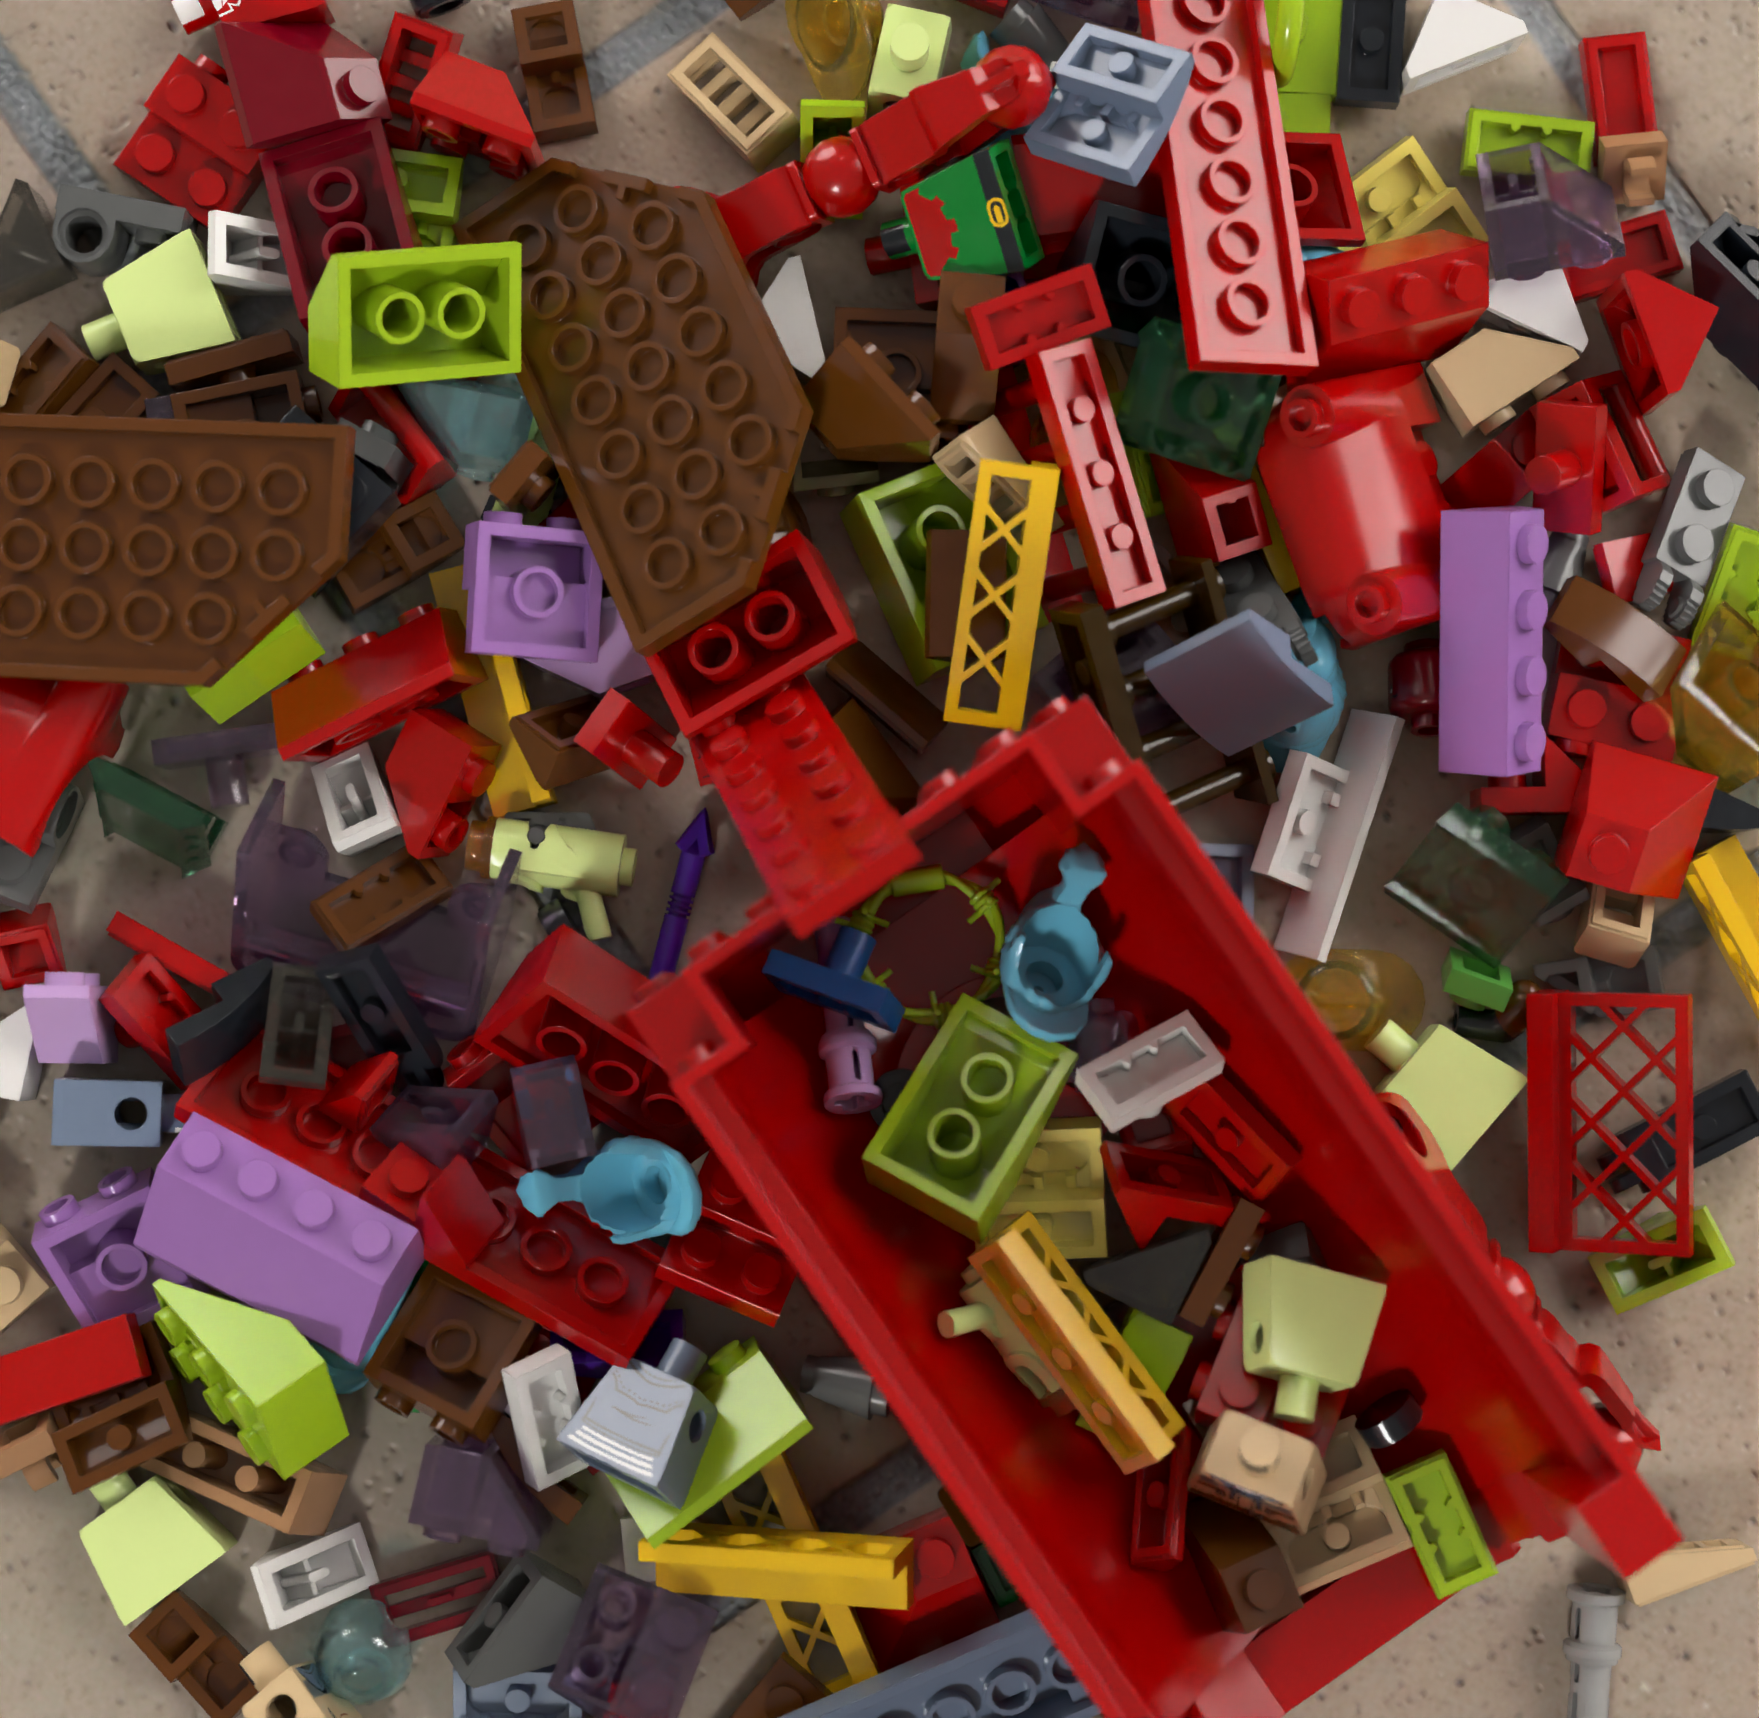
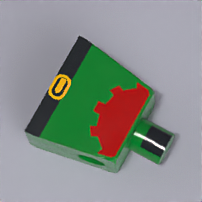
[880,138,1045,280]

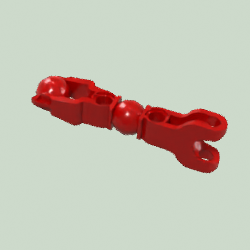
[675,44,1056,288]
[1375,1092,1661,1469]

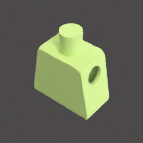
[866,3,952,120]
[81,229,242,375]
[1364,1018,1527,1171]
[1243,1255,1387,1424]
[79,1472,238,1626]

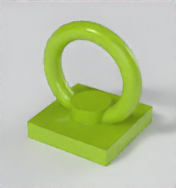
[1264,0,1341,102]

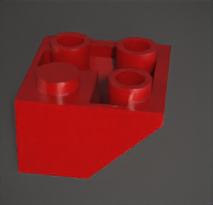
[409,50,545,181]

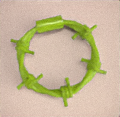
[835,863,1005,1030]

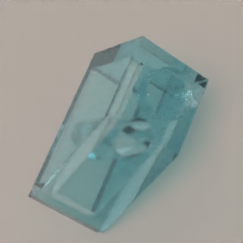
[396,378,533,482]

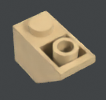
[1424,328,1580,438]

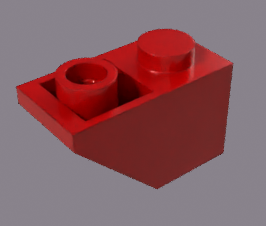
[1147,427,1273,563]
[385,709,502,859]

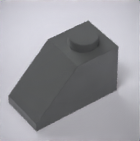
[444,1547,600,1688]

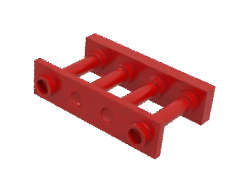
[968,338,1167,623]

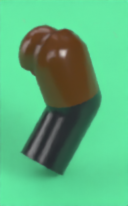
[1452,979,1541,1043]

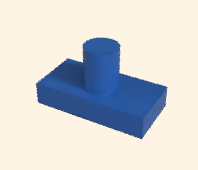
[762,926,906,1033]

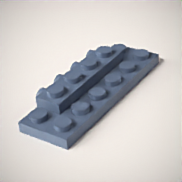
[778,1609,1102,1718]

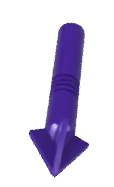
[648,807,715,980]

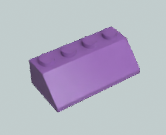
[1439,506,1549,777]
[133,1111,425,1366]

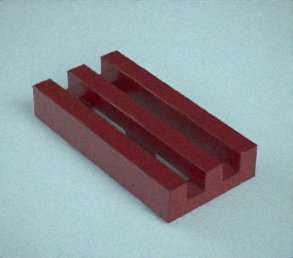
[369,1546,502,1649]

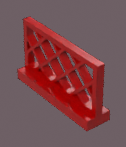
[1527,989,1694,1258]

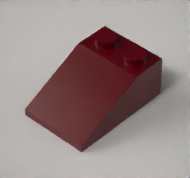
[258,116,423,333]

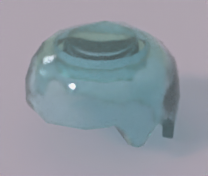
[314,1599,412,1705]

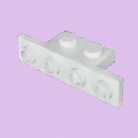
[1250,709,1405,963]

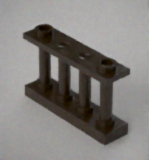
[1049,555,1279,815]

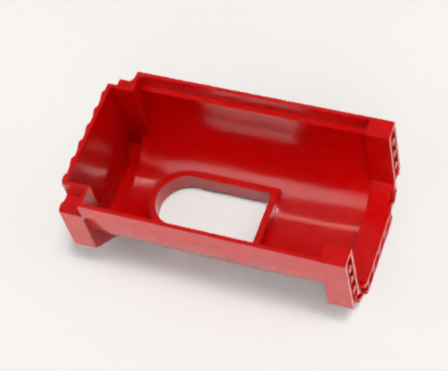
[626,695,1684,1718]

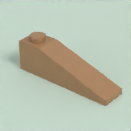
[140,1409,348,1536]

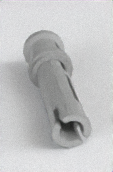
[1562,1583,1626,1718]

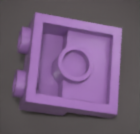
[462,511,603,664]
[31,1166,211,1328]

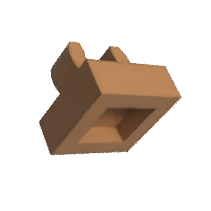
[1596,130,1668,207]
[0,1410,61,1492]

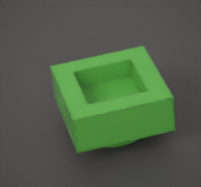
[1441,946,1513,1013]

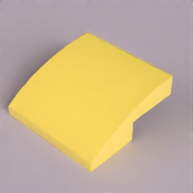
[1334,136,1490,252]
[975,1116,1108,1259]

